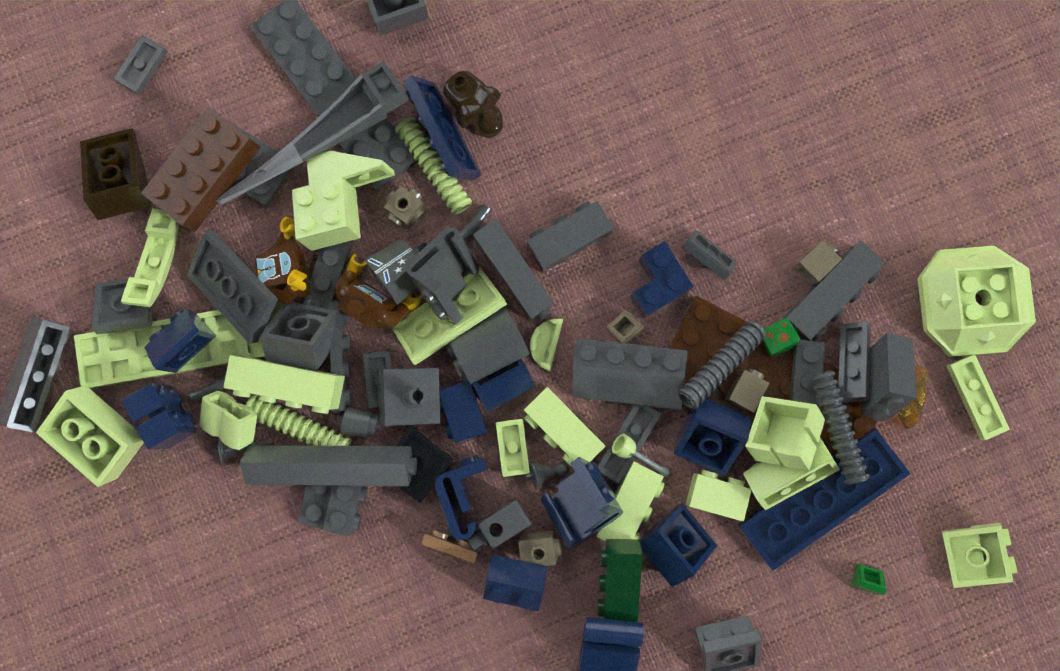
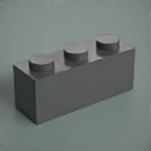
[527,201,614,273]

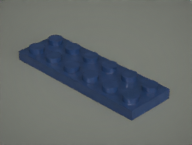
[738,428,910,571]

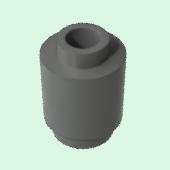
[337,407,379,439]

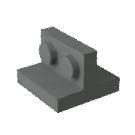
[695,615,762,671]

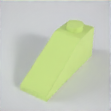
[307,151,395,188]

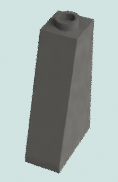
[473,218,554,322]

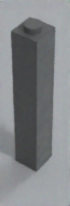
[240,445,417,486]

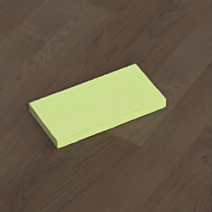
[392,267,507,365]

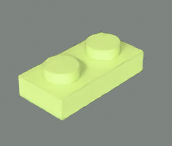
[496,419,530,477]

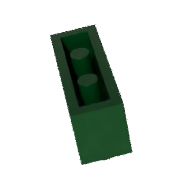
[597,539,643,622]

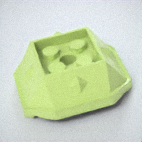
[918,246,1036,357]

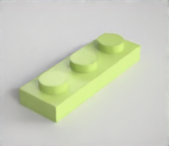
[946,354,1010,440]

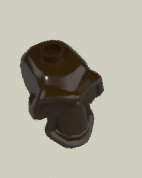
[443,71,503,138]

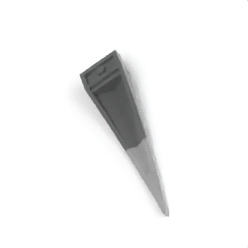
[216,61,409,205]

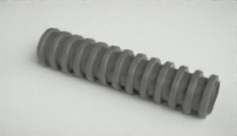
[678,321,766,409]
[810,370,870,485]

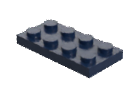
[403,75,481,181]

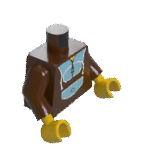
[254,217,311,304]
[334,254,422,328]

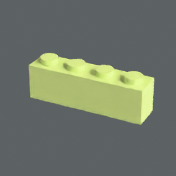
[223,355,345,414]

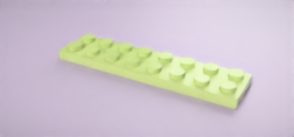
[74,302,283,389]

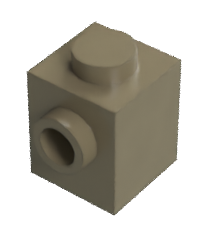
[518,530,562,566]

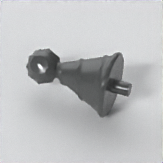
[213,438,259,463]
[525,462,569,489]

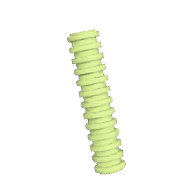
[395,117,472,215]
[246,394,351,446]

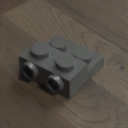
[298,485,368,536]

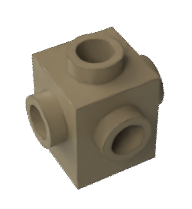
[384,186,425,230]

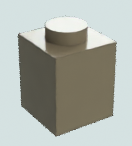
[793,240,842,286]
[724,368,770,413]

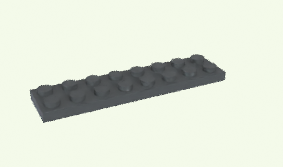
[250,0,419,192]

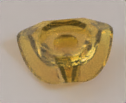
[898,366,928,429]

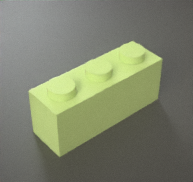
[524,387,605,468]
[743,438,840,510]
[595,461,665,541]

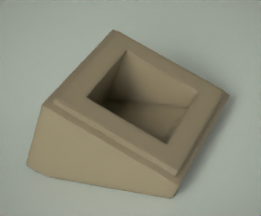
[606,309,644,344]

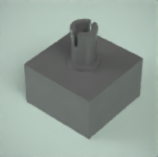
[377,368,440,426]

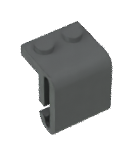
[406,227,479,325]

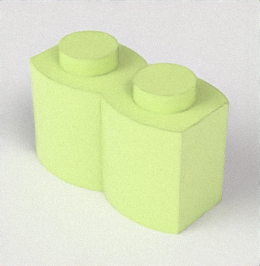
[199,391,257,450]

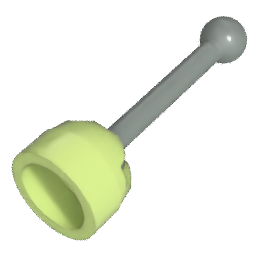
[612,434,670,477]

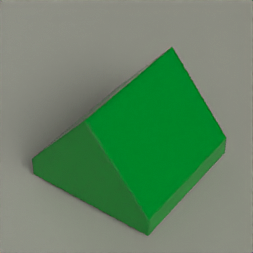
[850,563,886,595]

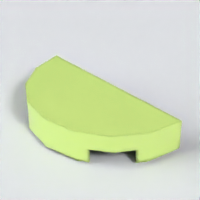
[530,319,563,372]

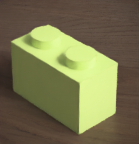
[685,470,752,522]

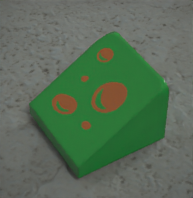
[762,318,800,357]

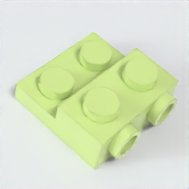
[942,523,1017,588]

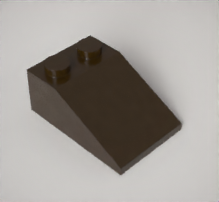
[80,128,151,220]

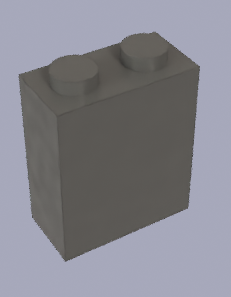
[445,306,530,384]
[861,332,917,421]

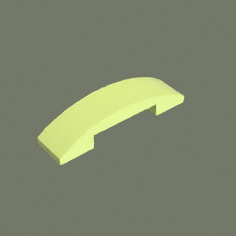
[121,208,179,307]

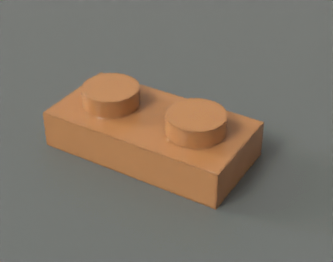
[421,529,479,563]

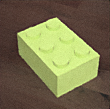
[36,385,144,487]

